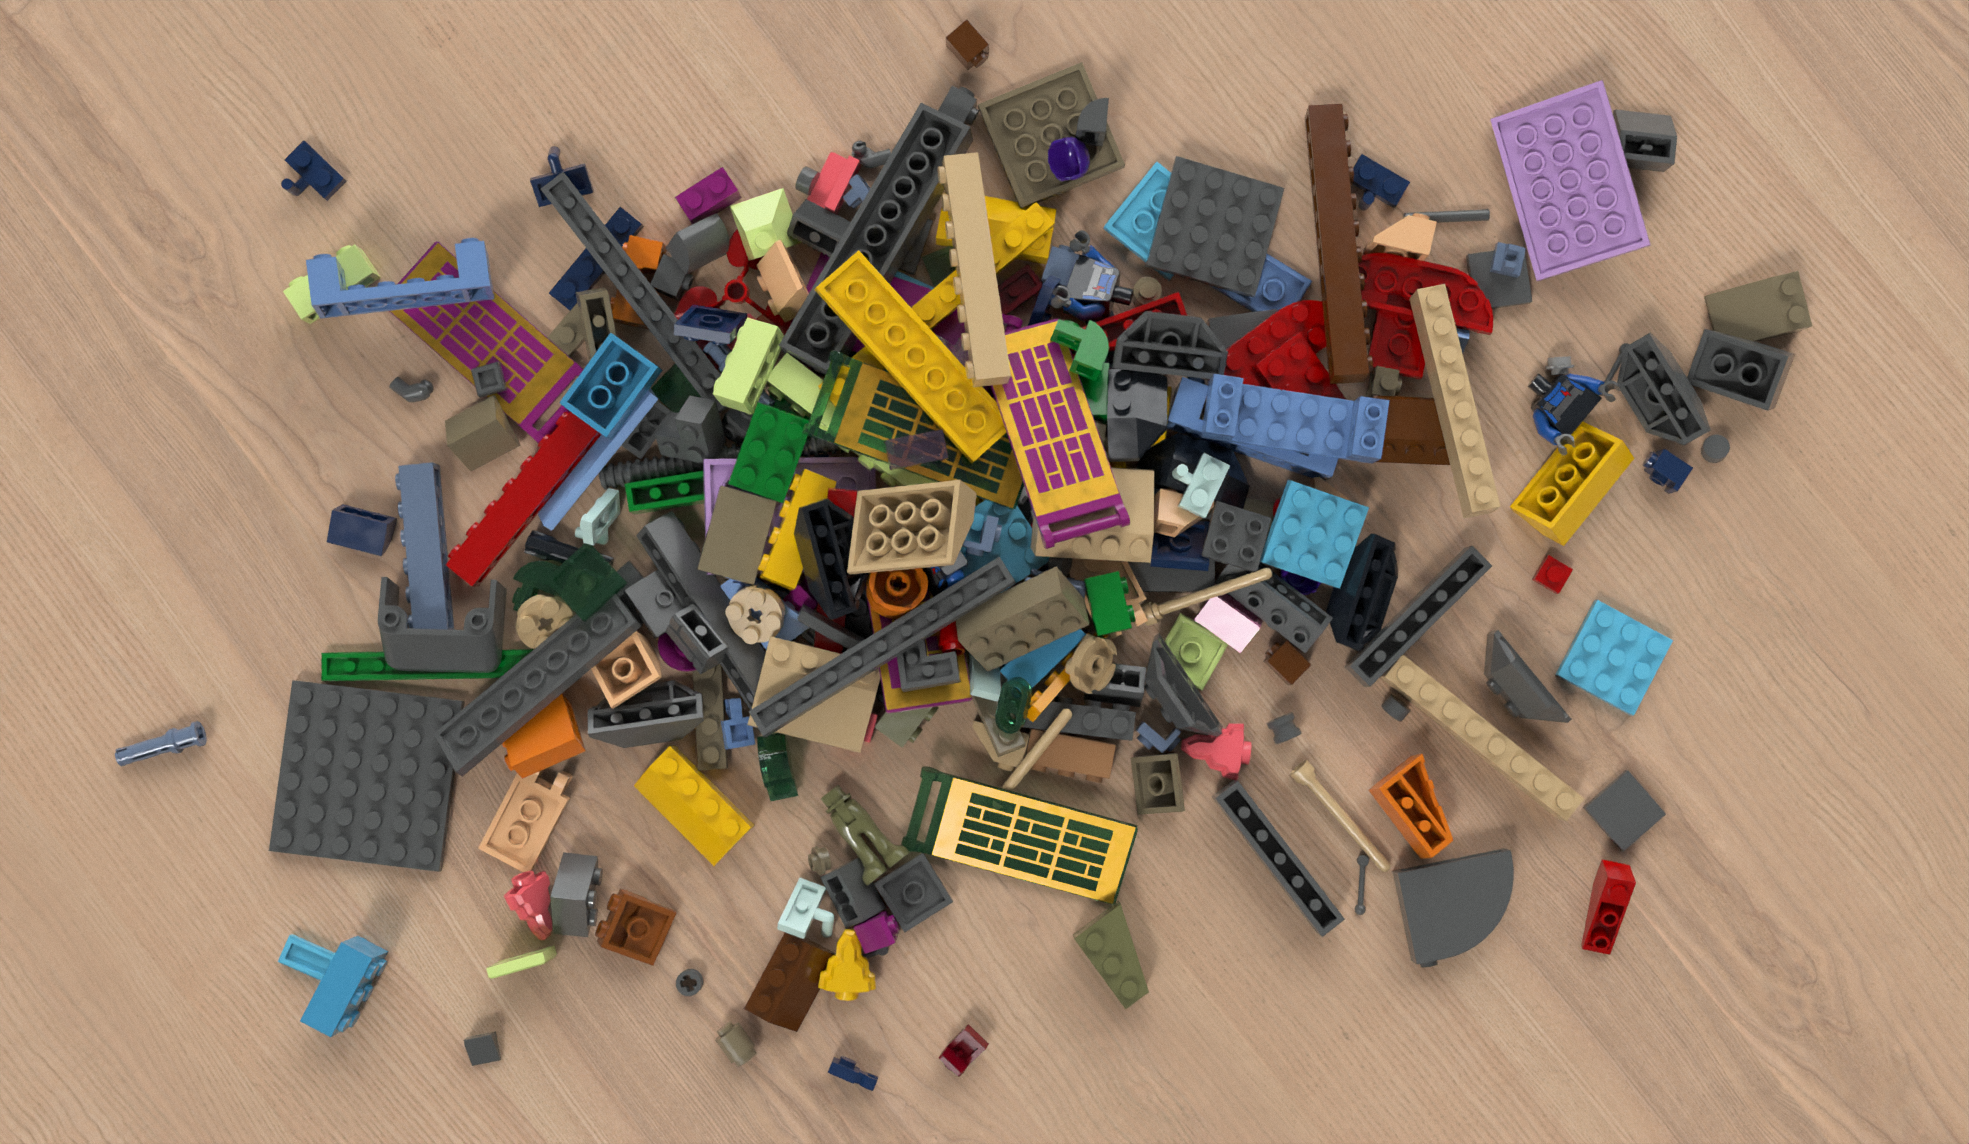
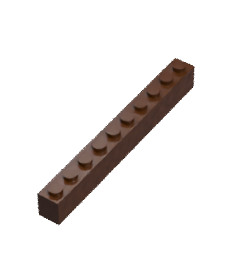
[1305,104,1373,384]

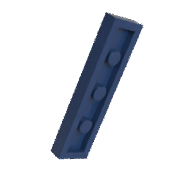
[549,207,644,311]

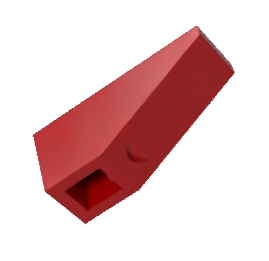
[1581,859,1636,955]

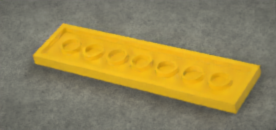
[815,250,1006,463]

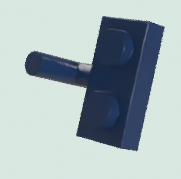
[281,140,347,201]
[530,146,594,207]
[1353,154,1410,211]
[1027,275,1063,326]

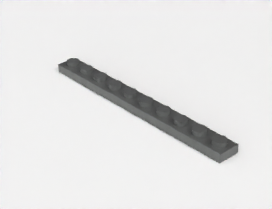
[541,172,727,413]
[749,556,1016,738]

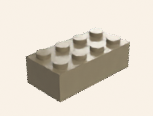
[956,566,1089,671]

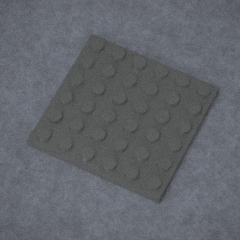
[269,680,464,872]

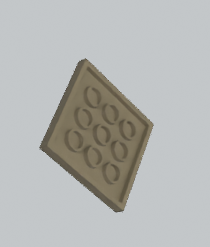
[978,62,1125,208]

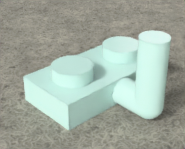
[1172,453,1230,519]
[575,488,620,546]
[777,878,834,939]

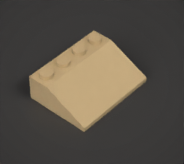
[1030,467,1154,563]
[847,480,976,574]
[747,636,880,753]

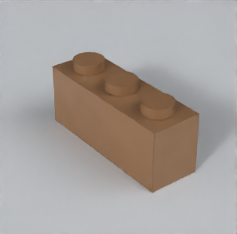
[1025,728,1116,783]

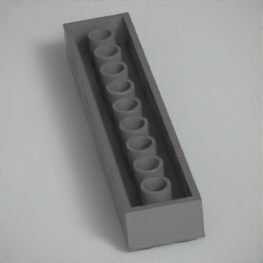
[779,103,973,377]

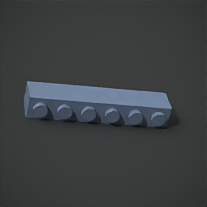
[395,462,455,630]

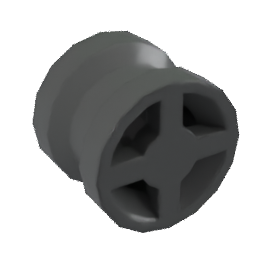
[1266,712,1302,744]

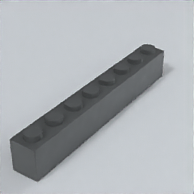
[636,511,765,710]

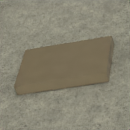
[697,485,777,585]

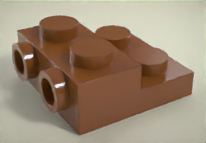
[595,888,676,966]

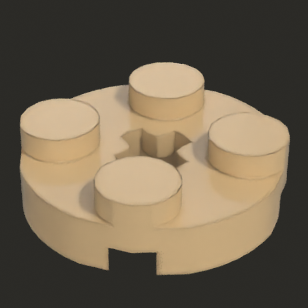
[725,585,785,644]
[515,594,573,649]
[1065,634,1117,694]

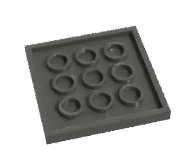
[1145,156,1284,298]

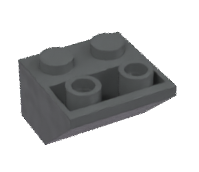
[1613,109,1677,172]

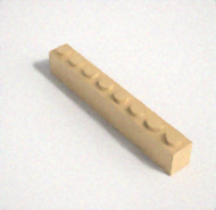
[938,152,1011,387]
[1410,284,1501,519]
[1380,655,1584,821]

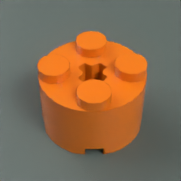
[866,568,928,619]

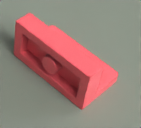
[807,152,861,215]

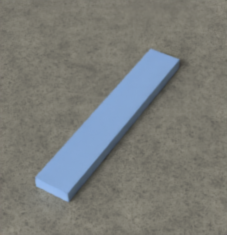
[538,388,658,531]

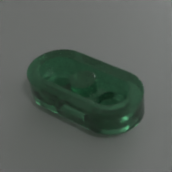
[995,677,1032,734]

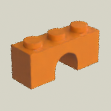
[610,235,667,330]

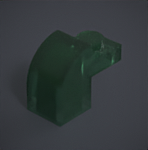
[512,561,571,612]
[757,733,798,802]

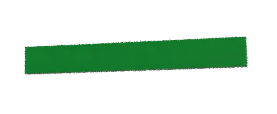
[321,649,534,681]

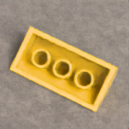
[936,196,1057,265]
[1510,421,1635,546]
[634,745,755,866]

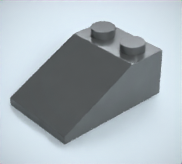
[1687,329,1795,411]

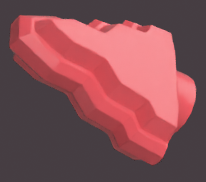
[1181,723,1251,780]
[504,871,552,940]

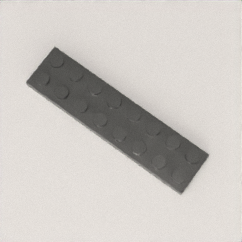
[433,586,641,777]

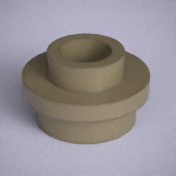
[808,846,831,875]

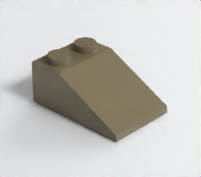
[1704,271,1812,342]

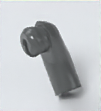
[852,141,891,168]
[389,377,434,403]

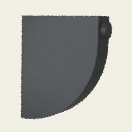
[1393,848,1514,968]

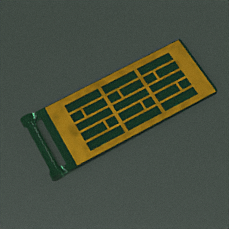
[802,351,1024,510]
[901,766,1138,905]

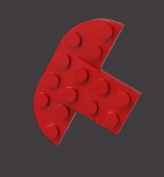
[1358,253,1493,380]
[1224,300,1347,400]

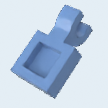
[721,698,755,749]

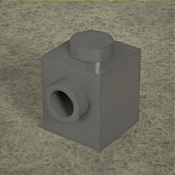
[938,86,979,125]
[650,254,694,301]

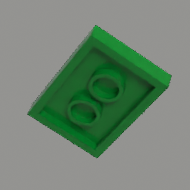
[728,401,813,503]

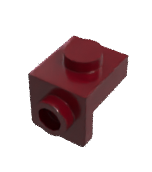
[939,1024,989,1077]

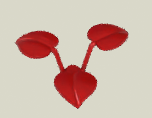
[674,229,793,335]

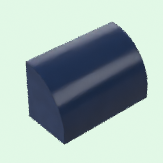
[327,504,397,556]

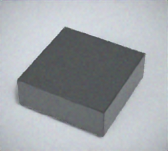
[471,362,507,398]

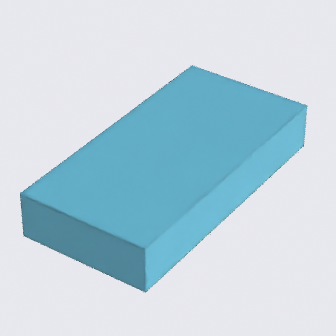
[278,934,335,981]

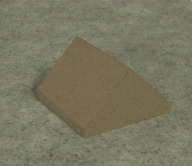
[445,395,521,471]
[1131,752,1185,814]

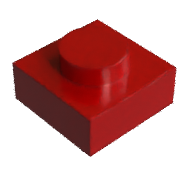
[1532,555,1573,594]

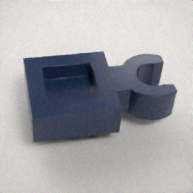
[827,1056,878,1091]

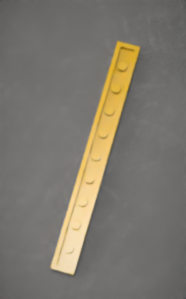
[818,202,1055,410]

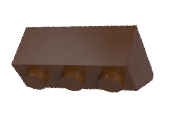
[1372,395,1450,465]
[744,932,836,1032]

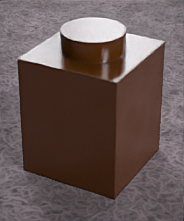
[946,20,989,70]
[1263,641,1311,685]

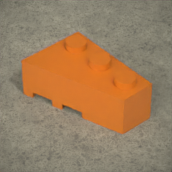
[1369,754,1454,859]

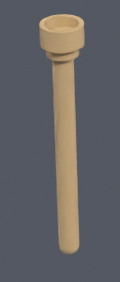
[1140,568,1272,626]
[984,709,1072,814]
[1290,760,1391,872]

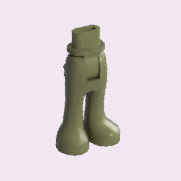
[821,785,910,886]

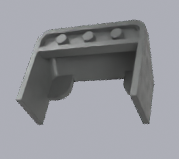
[378,577,507,673]

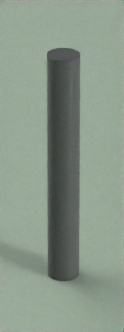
[1403,209,1490,223]

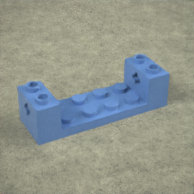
[306,238,494,319]
[1201,374,1390,464]
[1167,377,1338,481]

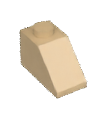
[973,720,1029,772]

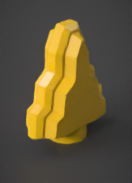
[818,929,876,1001]

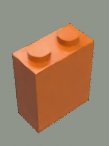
[502,693,586,779]

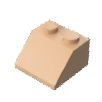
[1363,213,1437,261]
[757,239,809,322]
[591,631,662,709]

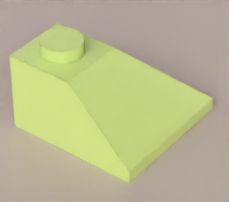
[730,188,802,260]

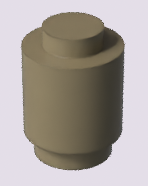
[1132,277,1162,307]
[715,1022,757,1067]

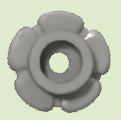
[1546,356,1574,375]

